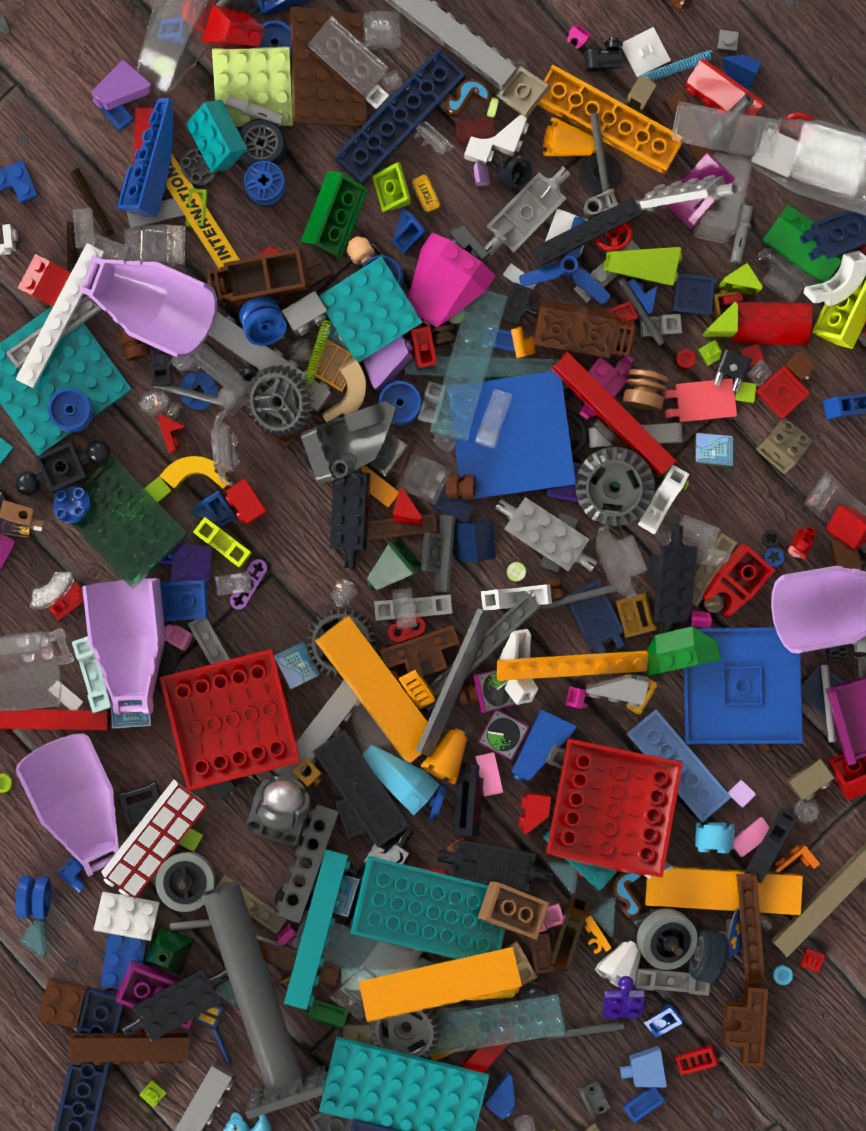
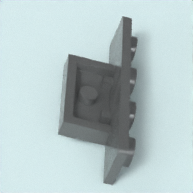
[421,515,455,592]

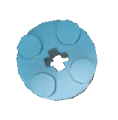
[695,822,735,853]

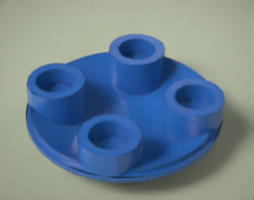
[53,486,90,523]

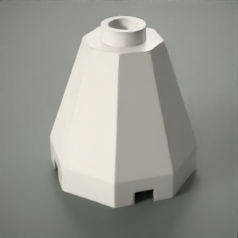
[595,940,641,987]

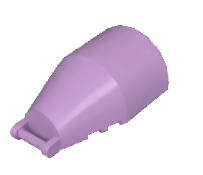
[79,254,217,358]
[771,566,866,653]
[82,578,166,715]
[16,734,119,877]

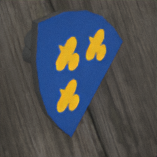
[718,909,742,958]

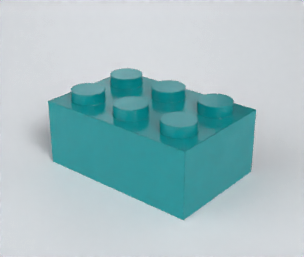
[186,100,247,173]

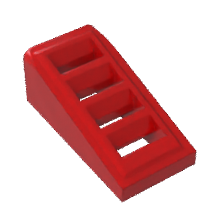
[675,1043,719,1075]

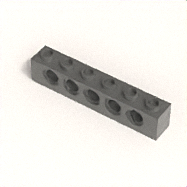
[275,804,339,924]

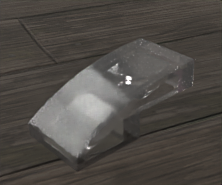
[215,572,251,596]

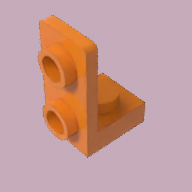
[773,844,820,873]

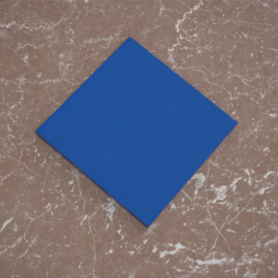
[447,371,576,501]
[684,627,803,744]

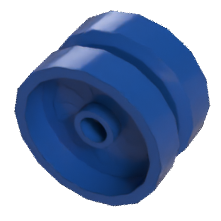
[259,20,291,61]
[239,296,287,346]
[379,381,421,426]
[48,388,95,433]
[15,875,52,920]

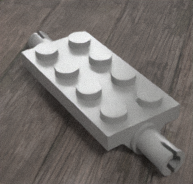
[483,166,571,257]
[635,175,738,212]
[495,497,598,572]

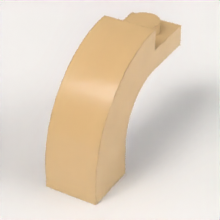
[322,359,366,422]

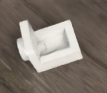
[0,224,18,255]

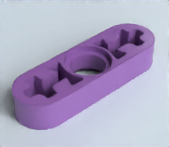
[230,559,268,610]

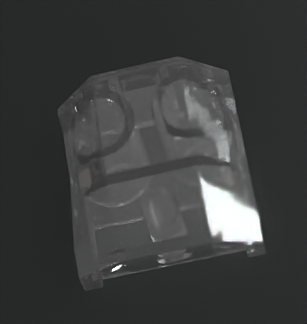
[361,11,401,50]

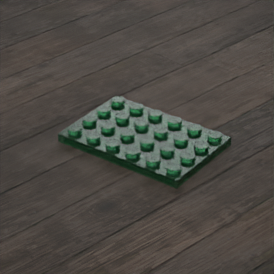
[71,456,189,589]

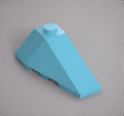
[362,745,440,815]

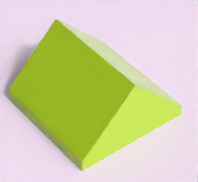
[372,162,411,212]
[718,263,762,296]
[702,302,738,338]

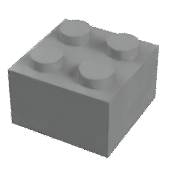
[282,291,328,337]

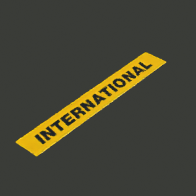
[166,154,240,269]

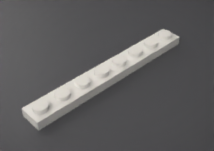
[16,243,105,389]

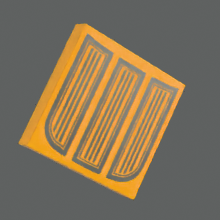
[309,339,354,392]

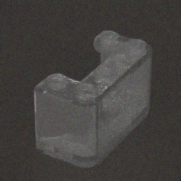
[693,152,751,243]

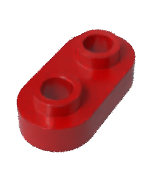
[388,617,426,643]

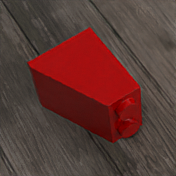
[202,5,265,48]

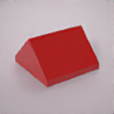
[826,505,866,551]

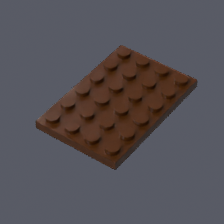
[289,7,367,128]

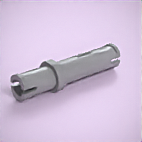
[225,95,283,125]
[730,205,753,264]

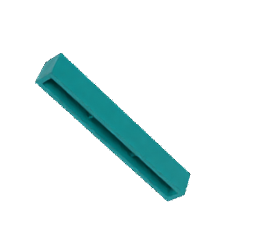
[284,850,351,1010]

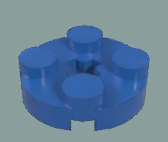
[180,372,218,411]

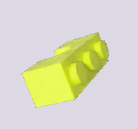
[193,517,252,568]

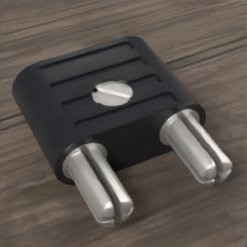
[714,349,752,392]

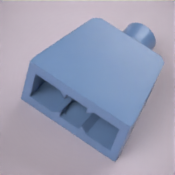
[620,1046,667,1087]

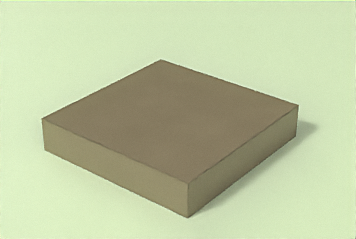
[497,66,550,118]

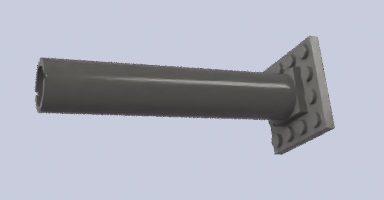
[202,882,327,1119]

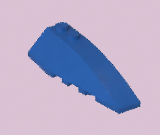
[117,98,173,217]

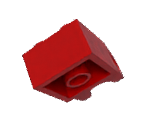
[703,543,775,617]

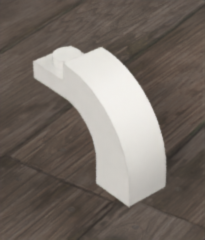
[804,251,866,306]
[638,465,689,534]
[481,584,552,611]

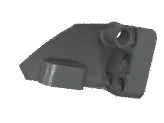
[301,401,396,484]

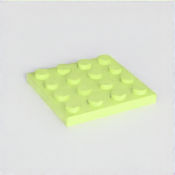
[212,47,293,127]

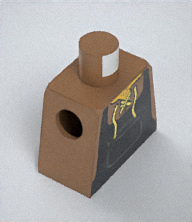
[0,500,44,537]

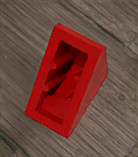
[393,488,423,527]

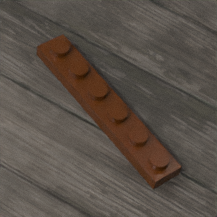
[736,872,765,985]

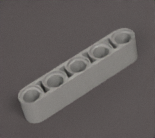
[588,423,683,448]

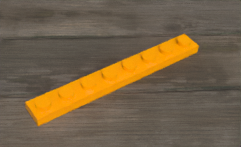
[497,651,648,681]

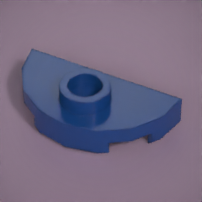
[428,784,447,822]

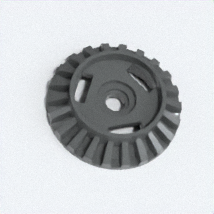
[575,447,655,526]

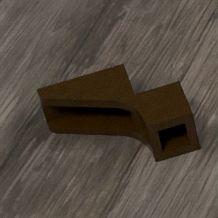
[549,894,591,972]

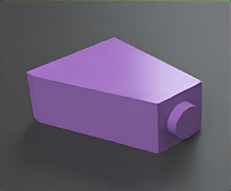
[92,59,152,111]
[363,336,414,392]

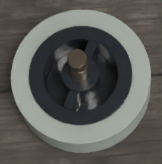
[156,851,216,912]
[637,909,698,970]

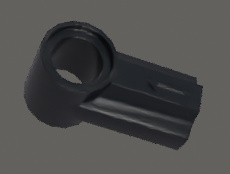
[584,49,623,72]

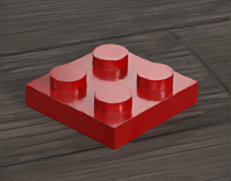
[756,365,810,420]

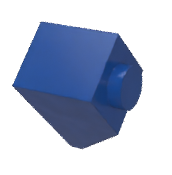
[484,1070,515,1120]

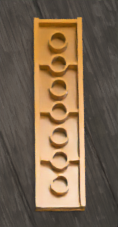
[538,65,684,175]
[315,616,440,763]
[645,866,803,915]
[359,947,522,1022]

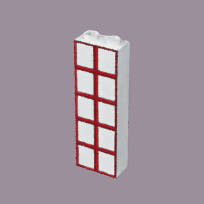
[101,779,207,898]

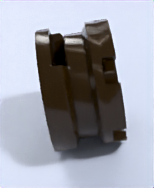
[431,325,458,347]

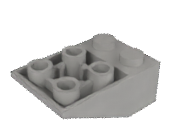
[586,673,649,707]

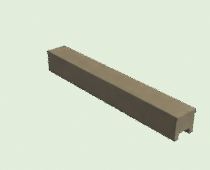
[771,843,866,957]

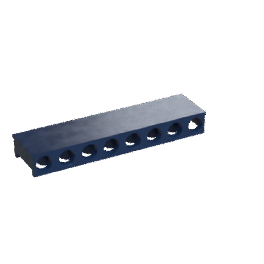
[334,48,467,185]
[54,987,125,1131]

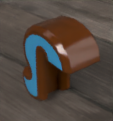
[446,78,491,118]
[611,872,642,917]

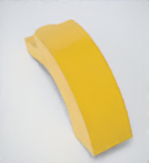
[160,456,230,490]

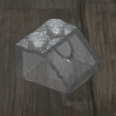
[141,224,186,268]
[396,454,451,505]

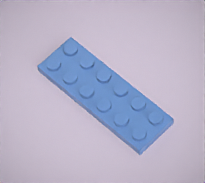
[627,709,731,822]

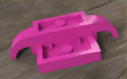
[579,355,634,419]

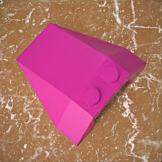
[408,233,495,328]

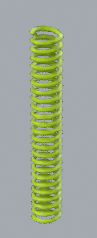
[304,320,333,393]

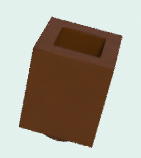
[785,351,815,381]

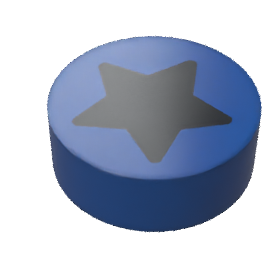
[764,548,784,567]

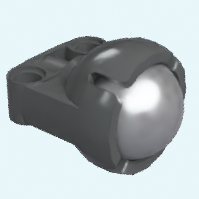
[246,776,310,846]

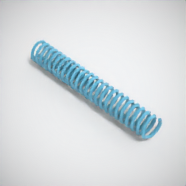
[641,50,712,81]

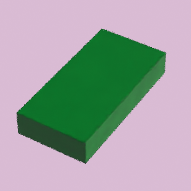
[306,999,349,1030]

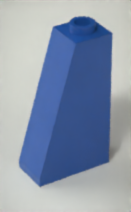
[511,709,576,782]

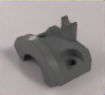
[578,1080,611,1120]

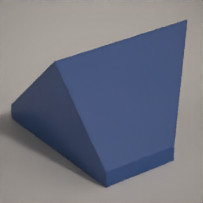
[722,54,761,90]
[391,208,426,254]
[189,491,236,528]

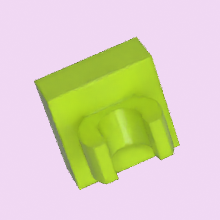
[698,340,722,367]
[139,1079,167,1108]

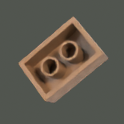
[477,882,549,940]

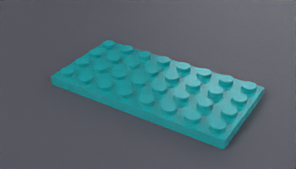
[350,856,505,959]
[319,1037,489,1131]

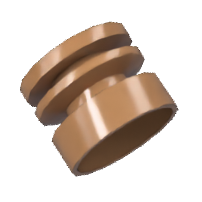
[622,369,669,411]

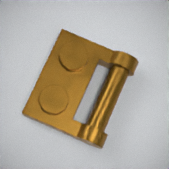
[615,592,658,638]

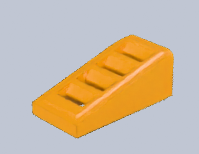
[399,669,436,709]

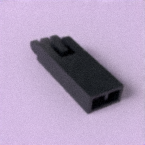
[452,762,484,836]

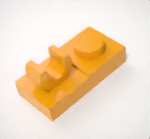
[583,913,611,954]

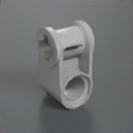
[583,189,620,219]

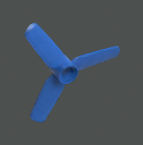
[519,216,610,305]

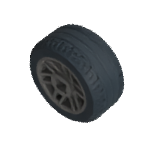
[239,119,287,168]
[688,929,729,984]

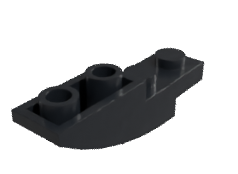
[744,808,799,884]

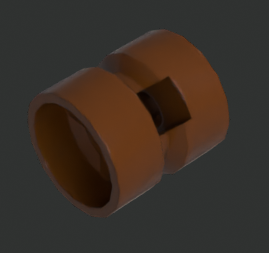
[120,331,150,361]
[446,474,477,499]

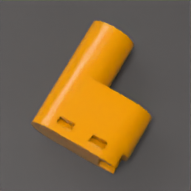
[511,327,536,358]

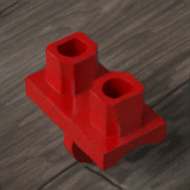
[788,526,817,560]

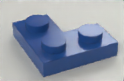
[0,160,39,204]

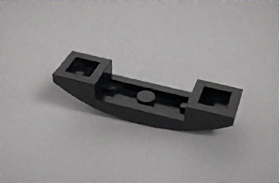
[149,345,172,387]

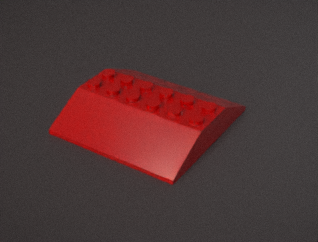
[160,649,300,791]
[546,739,683,878]

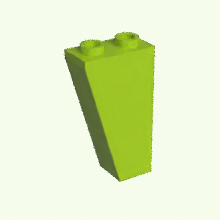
[603,247,682,286]

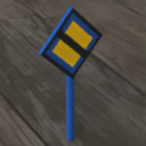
[193,1004,230,1063]

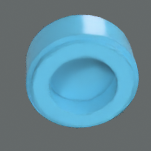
[772,965,793,985]

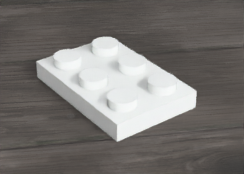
[94,891,160,941]

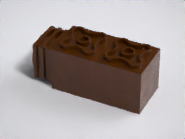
[207,248,312,306]
[533,299,636,358]

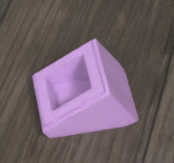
[473,163,490,187]
[727,780,756,808]

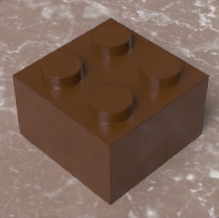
[38,977,89,1028]

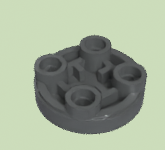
[180,147,218,186]

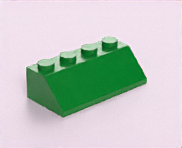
[301,171,368,259]
[762,204,848,283]

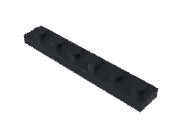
[530,198,642,268]

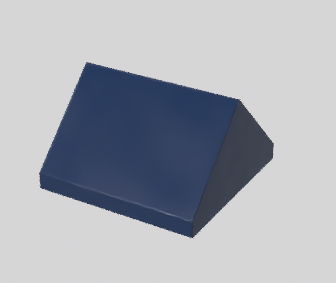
[454,519,496,562]

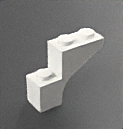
[464,115,529,165]
[499,629,538,705]

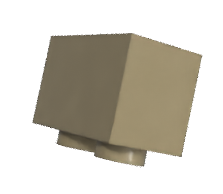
[625,75,656,114]
[786,758,834,801]

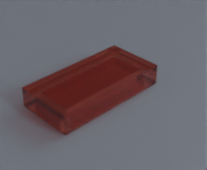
[455,117,495,142]

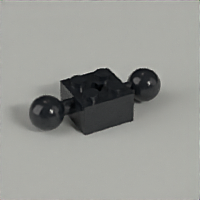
[15,440,111,496]

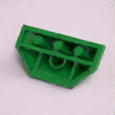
[646,626,722,677]

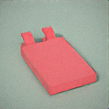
[662,378,737,423]

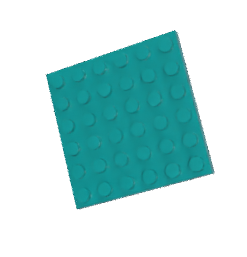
[0,306,132,456]

